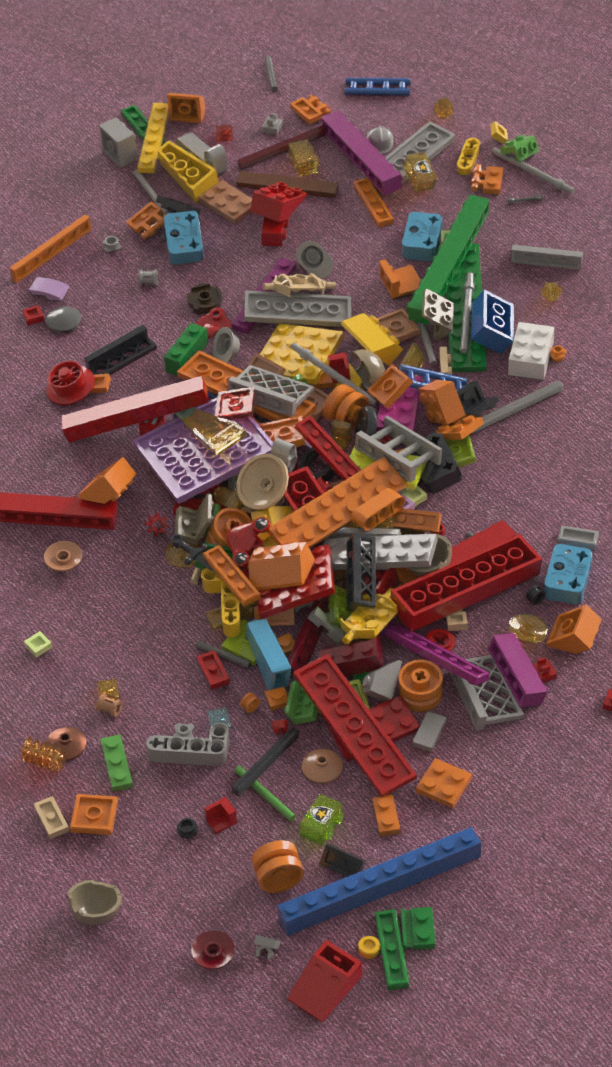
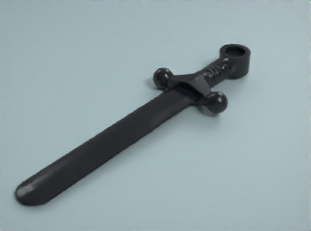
[171,534,216,574]

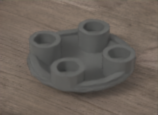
[46,306,81,333]

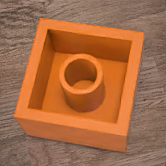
[418,380,466,424]

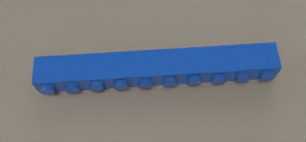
[277,827,481,936]

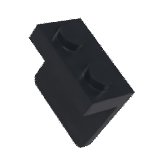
[457,381,500,418]

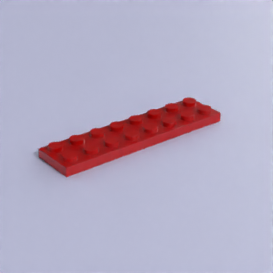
[293,654,417,798]

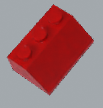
[283,466,324,512]

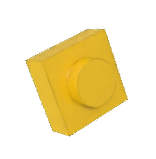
[490,121,508,144]

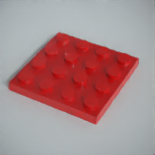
[258,544,335,619]

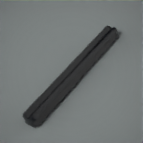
[231,727,299,796]

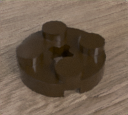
[187,283,222,314]

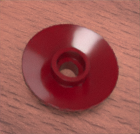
[191,931,235,970]

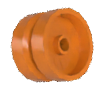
[323,384,369,432]
[206,508,252,547]
[398,660,443,712]
[251,840,304,893]

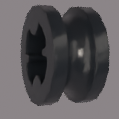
[526,585,546,605]

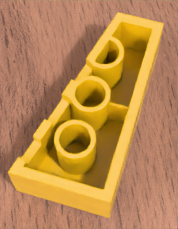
[157,140,219,203]

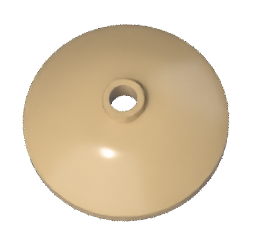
[237,454,289,510]

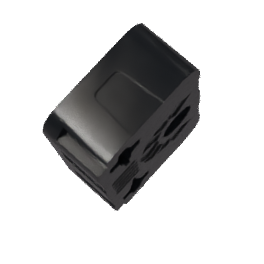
[410,432,463,494]

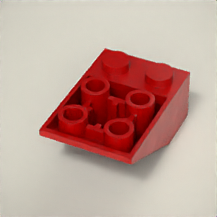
[250,182,307,222]
[287,940,362,1023]

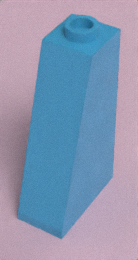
[245,619,291,690]

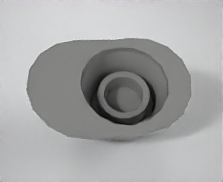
[367,126,393,154]
[296,240,333,279]
[213,327,240,363]

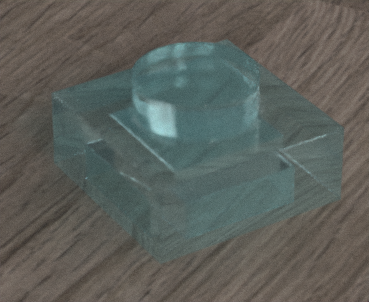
[207,707,231,728]

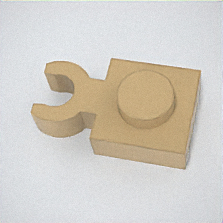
[446,609,468,631]

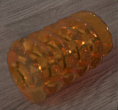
[21,736,67,773]

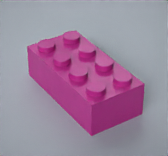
[376,375,422,444]

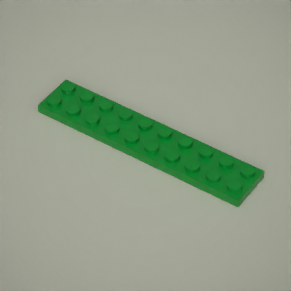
[446,244,486,372]

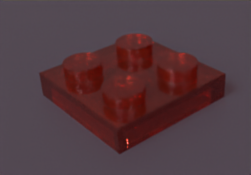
[215,387,256,422]

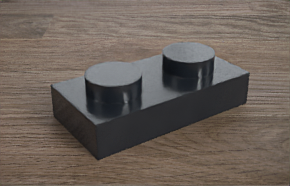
[319,843,366,877]

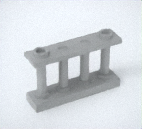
[355,416,442,483]

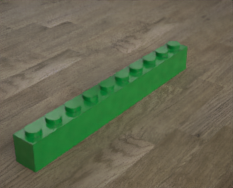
[406,195,490,325]

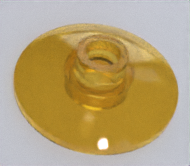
[165,542,202,568]
[509,614,548,643]

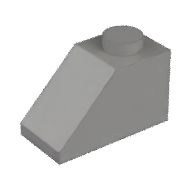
[362,660,402,702]

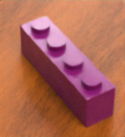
[488,633,547,708]

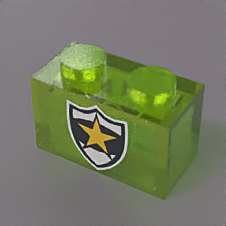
[299,794,344,846]

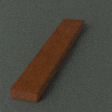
[236,171,339,198]

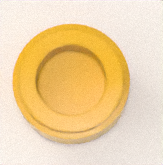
[358,936,380,959]

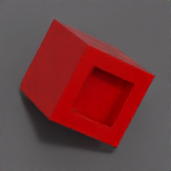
[328,352,351,383]
[204,797,237,834]

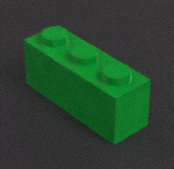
[164,323,208,376]

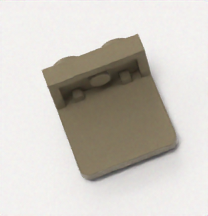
[422,289,454,341]
[175,493,214,545]

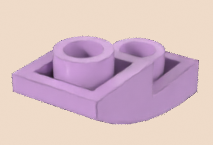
[29,277,69,300]

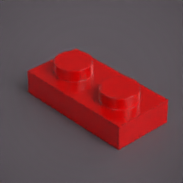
[196,650,230,690]

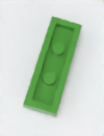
[101,734,133,792]

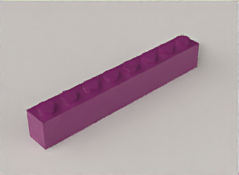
[321,110,403,195]

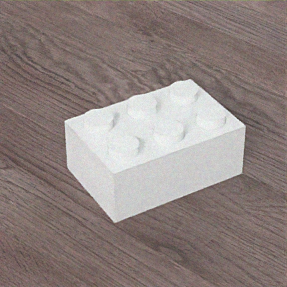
[508,322,554,380]

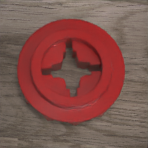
[424,629,456,652]

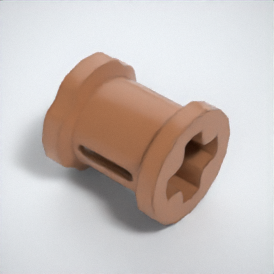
[96,694,123,717]

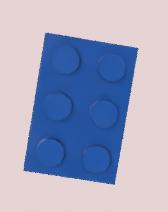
[471,290,514,354]

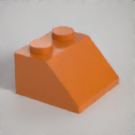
[167,93,205,123]
[546,605,602,654]

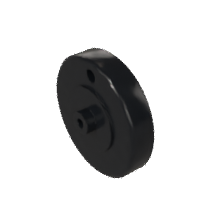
[355,406,377,439]

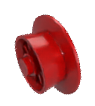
[46,360,95,405]

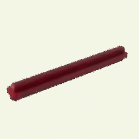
[237,125,326,169]

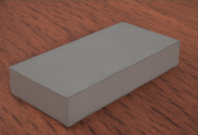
[557,525,599,550]
[413,711,447,752]

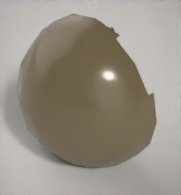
[351,350,385,391]
[407,534,452,577]
[67,879,122,926]

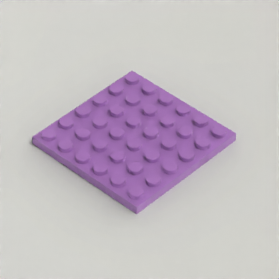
[132,391,273,504]

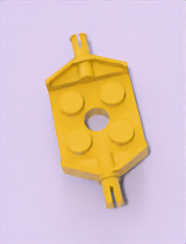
[340,588,398,644]

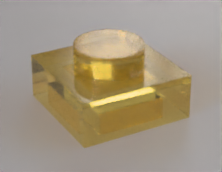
[97,679,119,700]

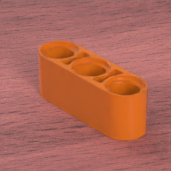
[351,488,405,531]

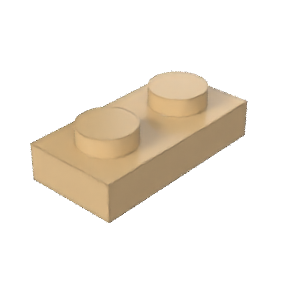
[439,347,452,375]
[33,796,69,839]

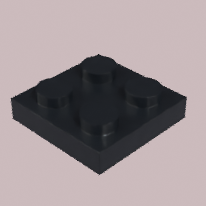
[156,196,201,215]

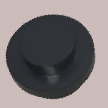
[177,818,198,838]

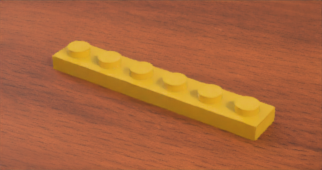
[137,103,169,173]

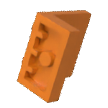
[379,259,421,299]

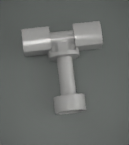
[308,597,347,643]

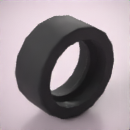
[300,447,336,482]

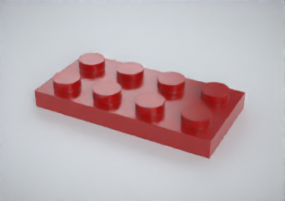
[328,695,420,762]

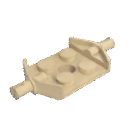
[262,273,336,297]

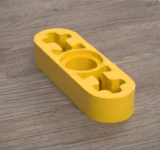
[457,138,480,175]

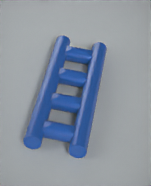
[345,78,411,95]
[399,364,467,390]

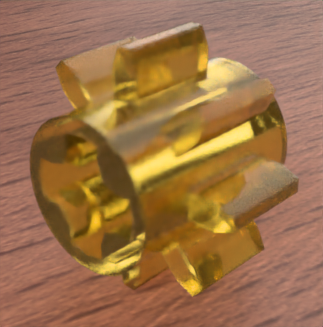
[434,98,454,118]
[541,282,562,301]

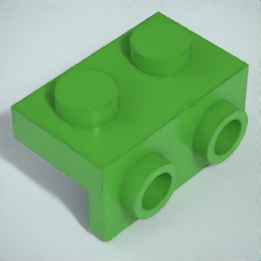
[500,134,539,162]
[285,681,318,725]

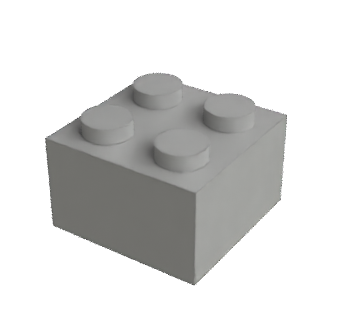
[99,117,137,168]

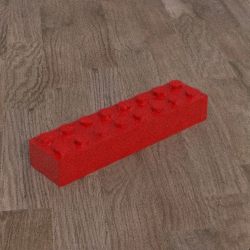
[390,534,543,632]

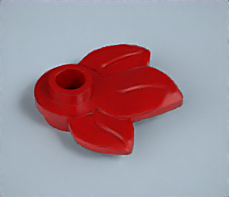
[197,308,231,339]

